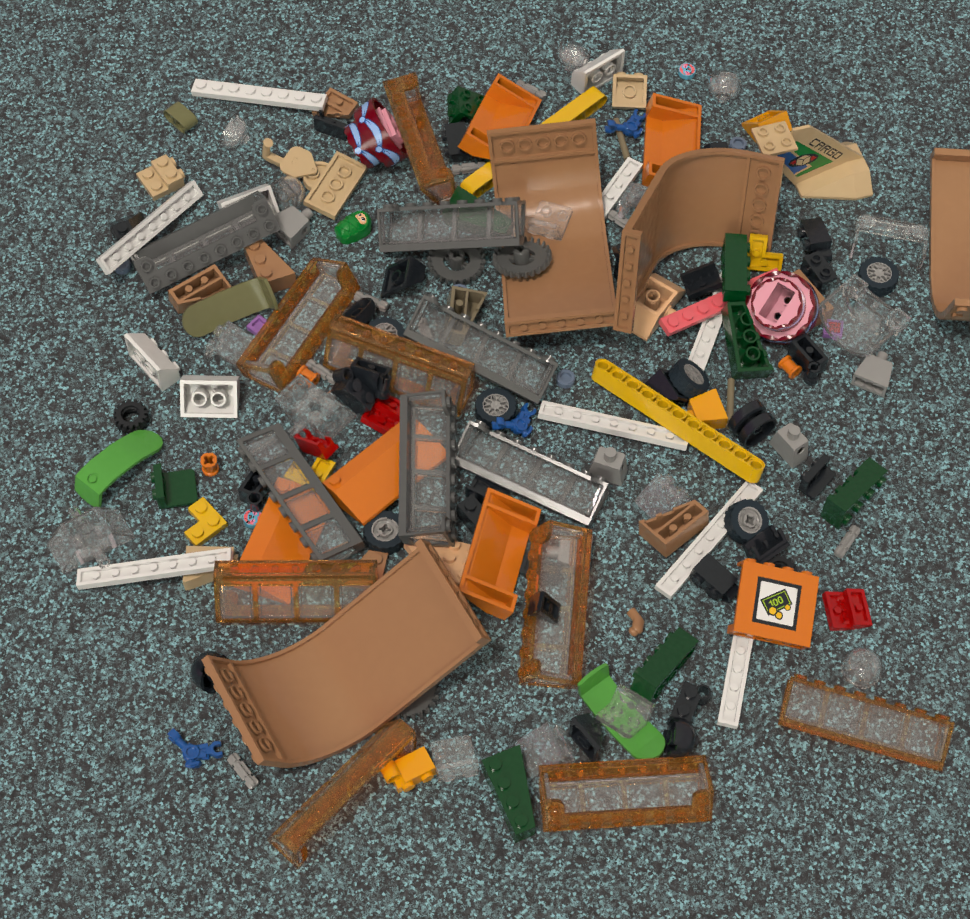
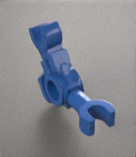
[604,109,646,139]
[491,403,536,438]
[167,728,223,769]

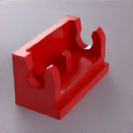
[294,428,339,460]

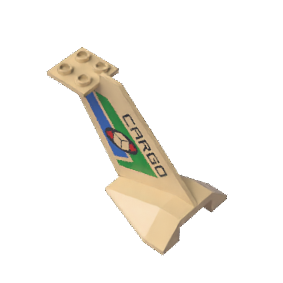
[751,121,873,200]

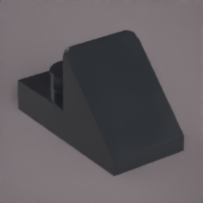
[527,591,561,624]

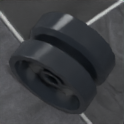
[727,400,777,448]

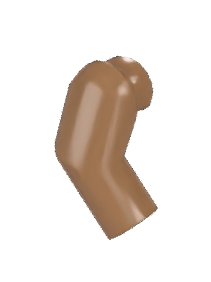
[627,608,645,637]

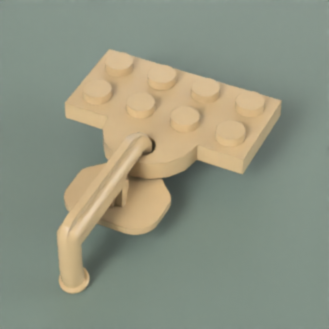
[262,138,367,220]

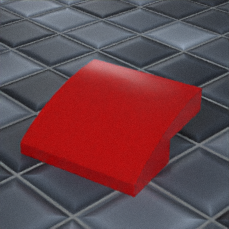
[360,395,400,435]
[822,588,872,631]

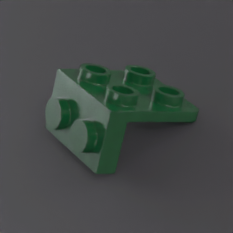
[447,86,484,123]
[150,463,198,509]

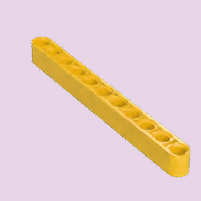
[460,86,607,198]
[591,359,765,483]

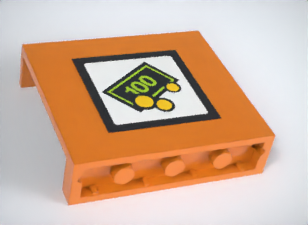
[727,558,819,650]

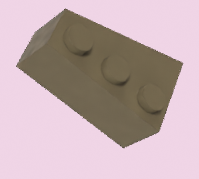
[444,285,488,347]

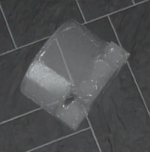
[819,274,911,357]

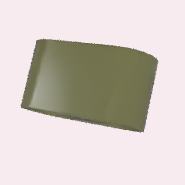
[163,101,198,133]

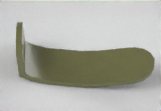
[182,276,279,337]

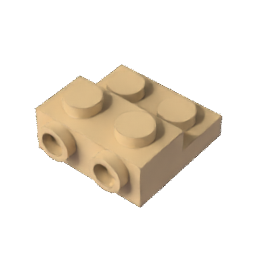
[612,72,647,110]
[136,154,185,201]

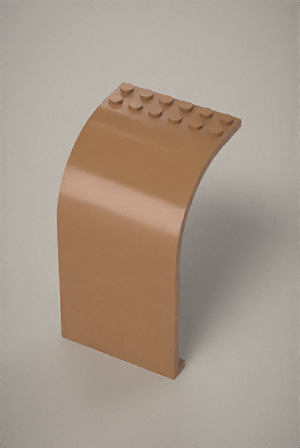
[487,118,616,337]
[613,148,785,334]
[929,148,970,321]
[201,538,491,768]

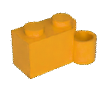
[379,746,436,793]

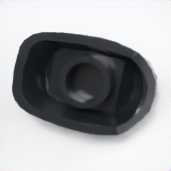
[341,298,377,334]

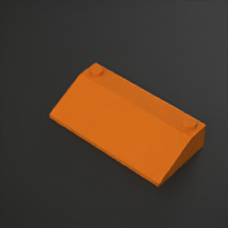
[458,73,542,159]
[642,93,702,188]
[322,420,446,526]
[232,478,330,605]
[458,487,542,620]

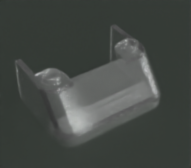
[849,213,929,271]

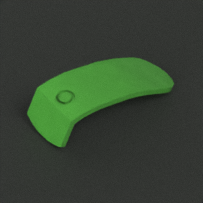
[75,430,163,509]
[577,663,665,761]

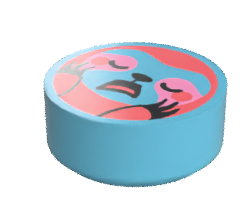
[678,63,696,80]
[243,509,261,529]

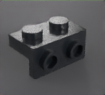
[800,251,837,294]
[680,261,722,301]
[798,453,836,500]
[465,475,510,504]

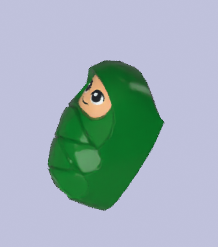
[334,211,372,245]

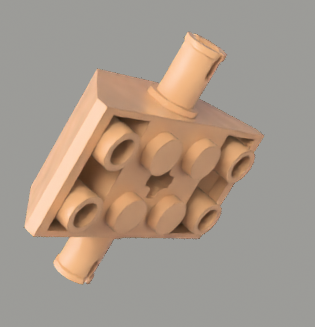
[632,273,686,341]

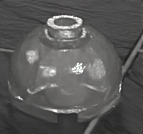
[557,42,592,72]
[707,72,742,103]
[218,114,250,150]
[271,175,306,211]
[841,647,883,689]

